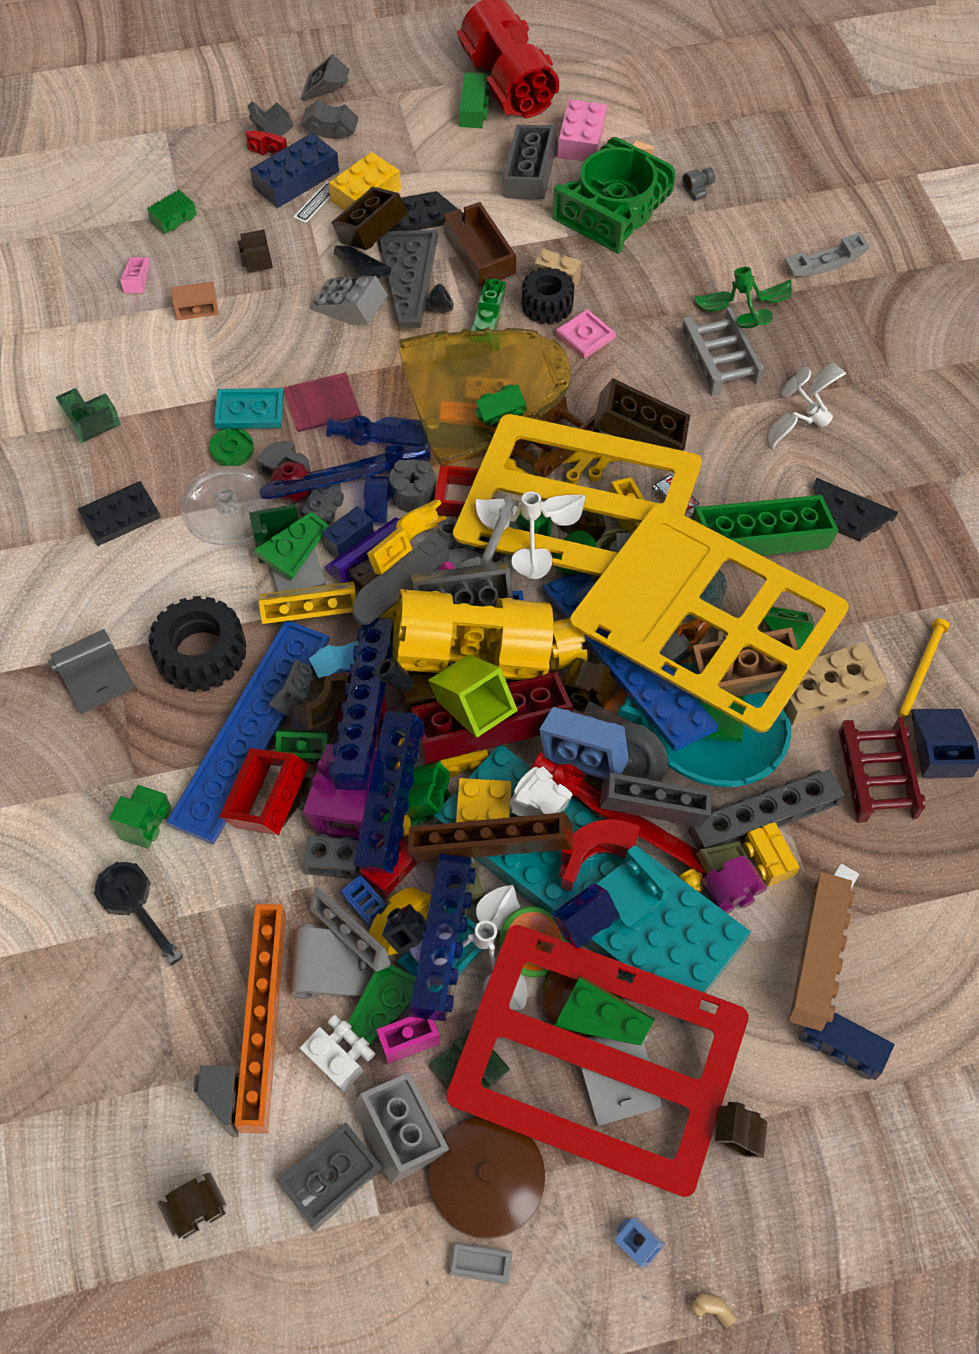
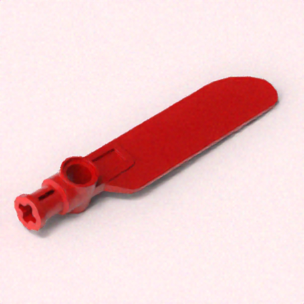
[528,752,707,875]

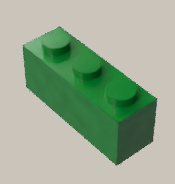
[459,72,491,128]

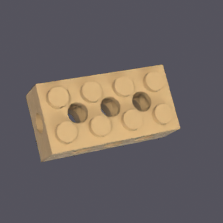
[783,642,887,726]

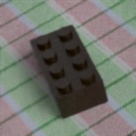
[593,378,690,451]

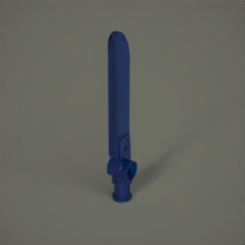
[326,416,496,453]
[259,442,431,500]

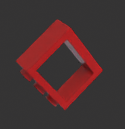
[219,748,309,835]

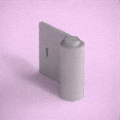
[290,924,375,999]
[579,1035,662,1126]

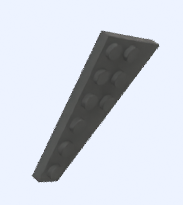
[380,230,438,328]

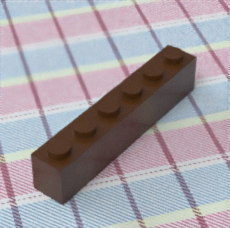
[408,812,573,863]

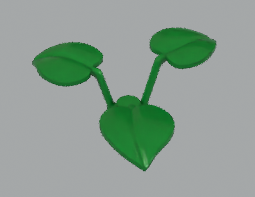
[695,267,792,328]

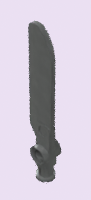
[353,510,462,625]

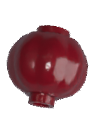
[269,461,313,503]

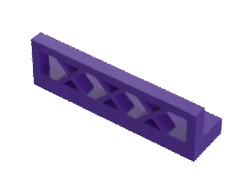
[325,514,406,583]

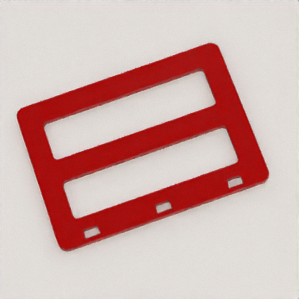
[446,925,749,1197]

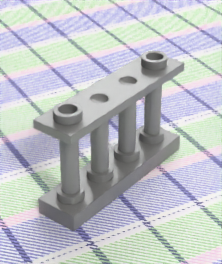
[681,307,764,396]

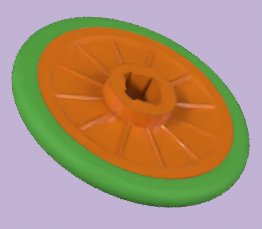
[500,906,567,977]

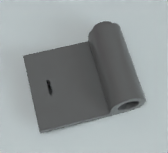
[48,629,135,714]

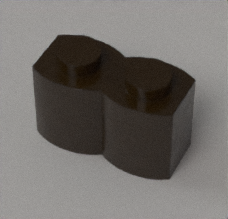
[237,229,273,273]
[715,1102,768,1158]

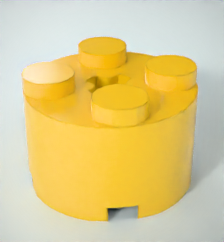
[549,618,587,671]

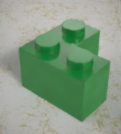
[109,784,171,849]

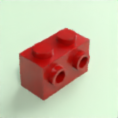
[360,833,419,899]

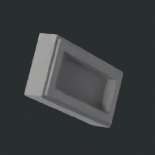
[449,1243,512,1285]

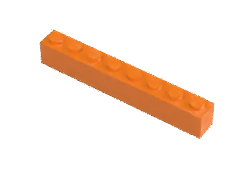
[235,904,286,1134]

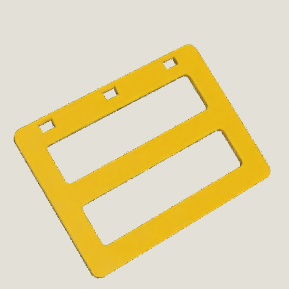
[453,414,702,576]

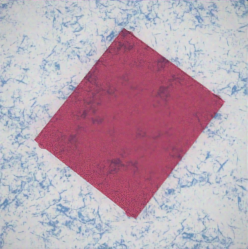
[284,372,361,432]

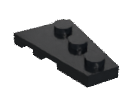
[333,246,392,278]

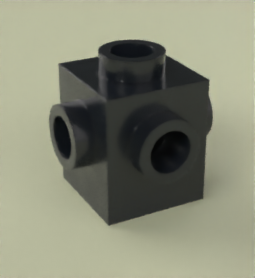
[382,904,427,955]

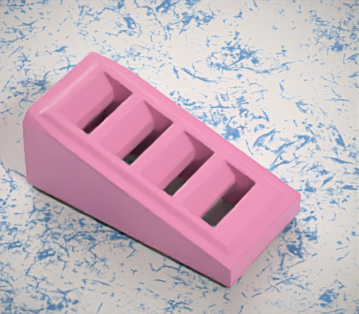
[120,257,150,293]

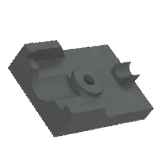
[277,1123,383,1231]

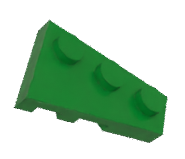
[252,512,330,581]
[348,964,430,1047]
[554,976,655,1046]

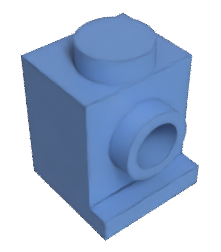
[614,1217,666,1267]

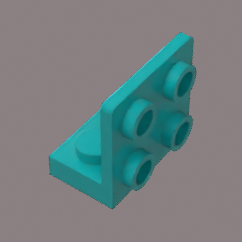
[593,845,672,928]

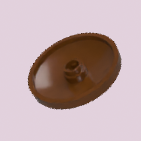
[429,1117,545,1239]

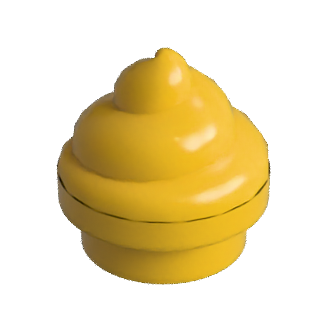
[679,869,704,893]

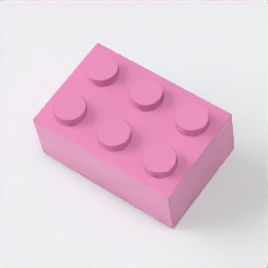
[558,99,607,161]

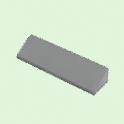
[309,887,390,972]

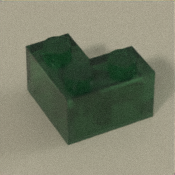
[55,388,121,443]

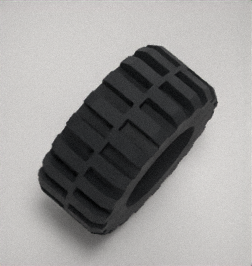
[148,596,247,692]

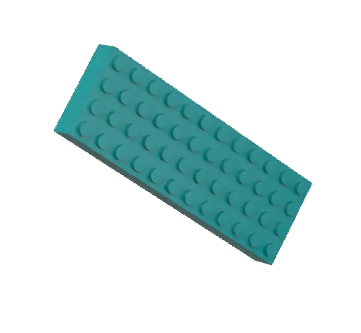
[433,745,751,1023]

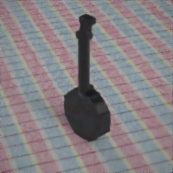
[94,862,183,966]

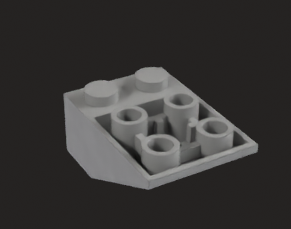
[309,276,388,325]

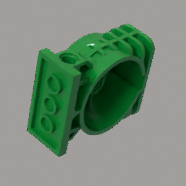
[552,137,675,254]

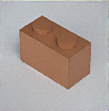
[171,281,219,321]

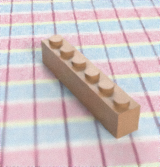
[789,872,855,1032]

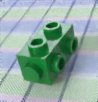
[474,384,527,427]

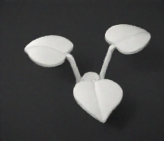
[768,363,846,450]
[476,492,585,579]
[409,885,528,1011]

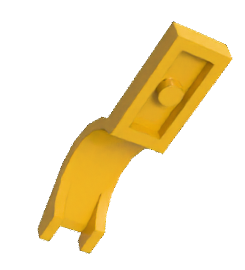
[367,500,447,575]

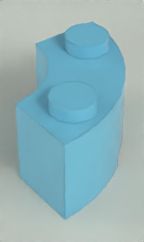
[309,639,379,678]

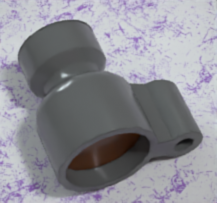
[682,167,715,201]

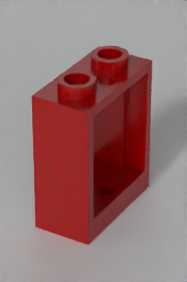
[434,465,497,517]

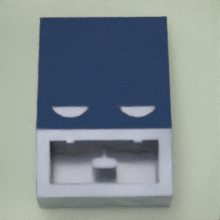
[911,709,979,778]

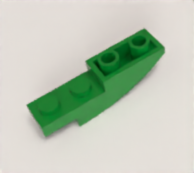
[470,279,506,343]

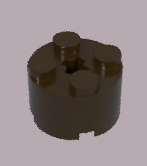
[562,658,615,715]
[157,1172,227,1239]

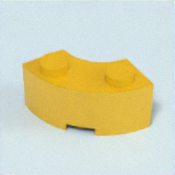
[369,887,434,955]

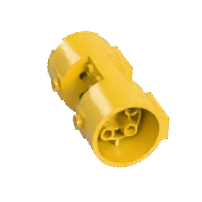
[393,589,553,680]

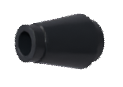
[377,659,415,691]

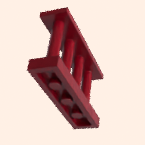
[838,717,926,823]

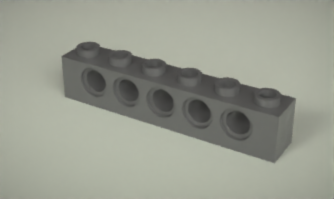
[688,769,845,851]

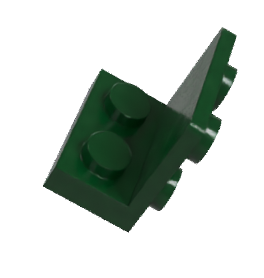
[249,504,298,564]

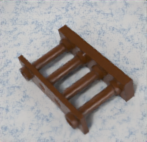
[509,394,600,478]

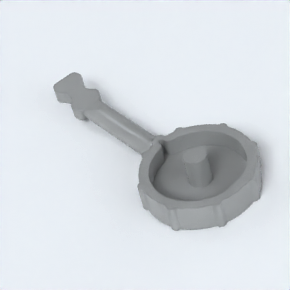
[458,496,519,568]

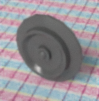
[618,722,668,782]

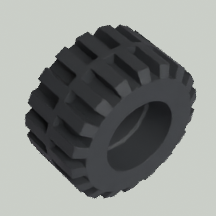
[521,267,575,324]

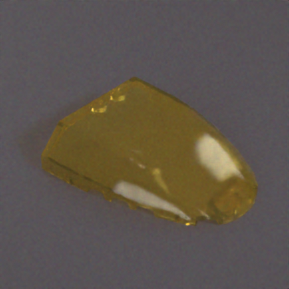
[398,328,571,467]

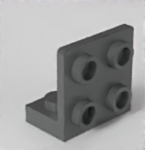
[269,659,318,730]

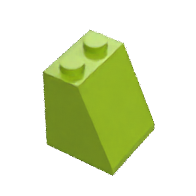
[428,654,518,737]

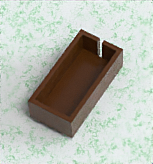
[443,202,516,287]

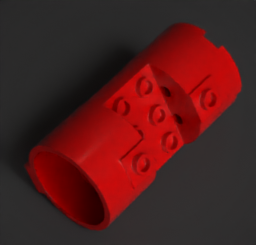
[457,0,560,118]

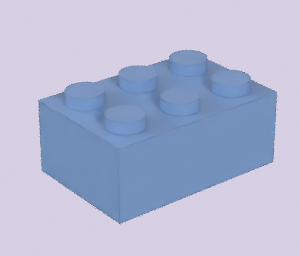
[540,707,629,780]

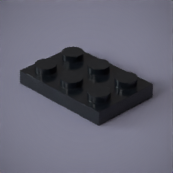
[78,481,161,546]

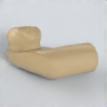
[691,1293,737,1329]

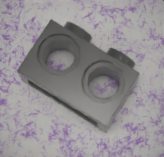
[302,834,361,879]

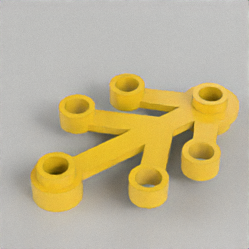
[538,450,618,485]

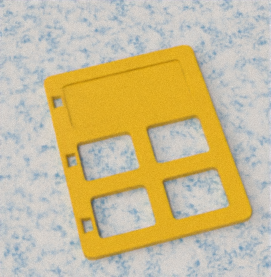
[571,504,849,733]

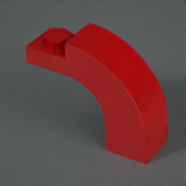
[558,819,640,892]

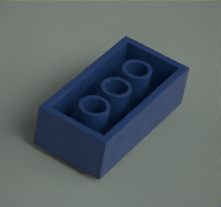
[250,132,340,208]

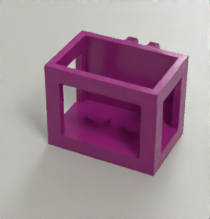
[303,744,397,844]

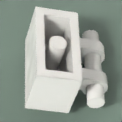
[300,1015,375,1093]

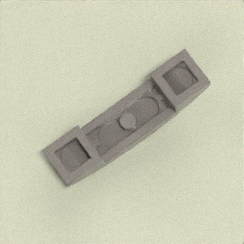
[785,232,870,276]

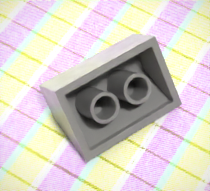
[352,1072,449,1185]

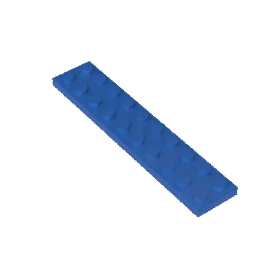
[543,572,718,752]
[167,621,330,845]

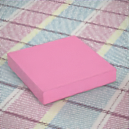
[556,309,616,359]

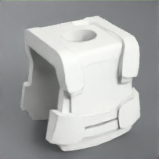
[509,767,572,816]

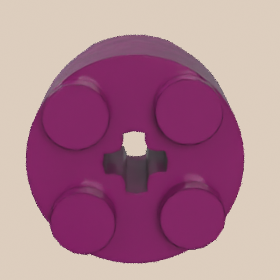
[702,856,767,914]

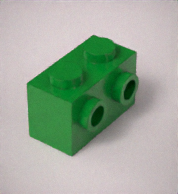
[275,729,330,763]

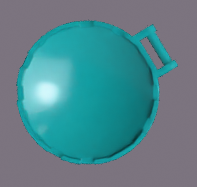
[617,662,791,787]

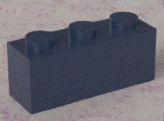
[799,1013,895,1080]

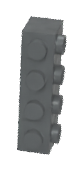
[600,772,712,827]

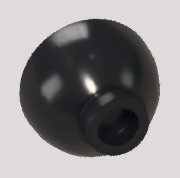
[426,284,454,313]

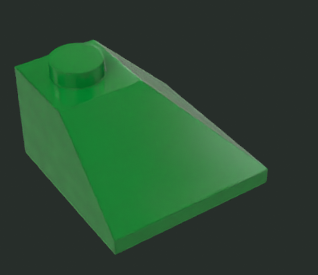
[764,606,814,650]

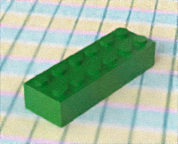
[690,495,839,556]

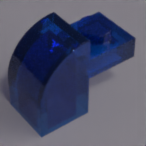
[364,475,391,523]

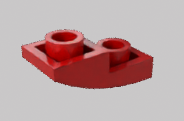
[245,131,287,156]

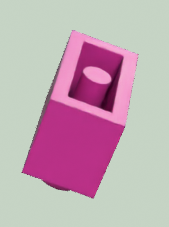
[376,1009,440,1064]

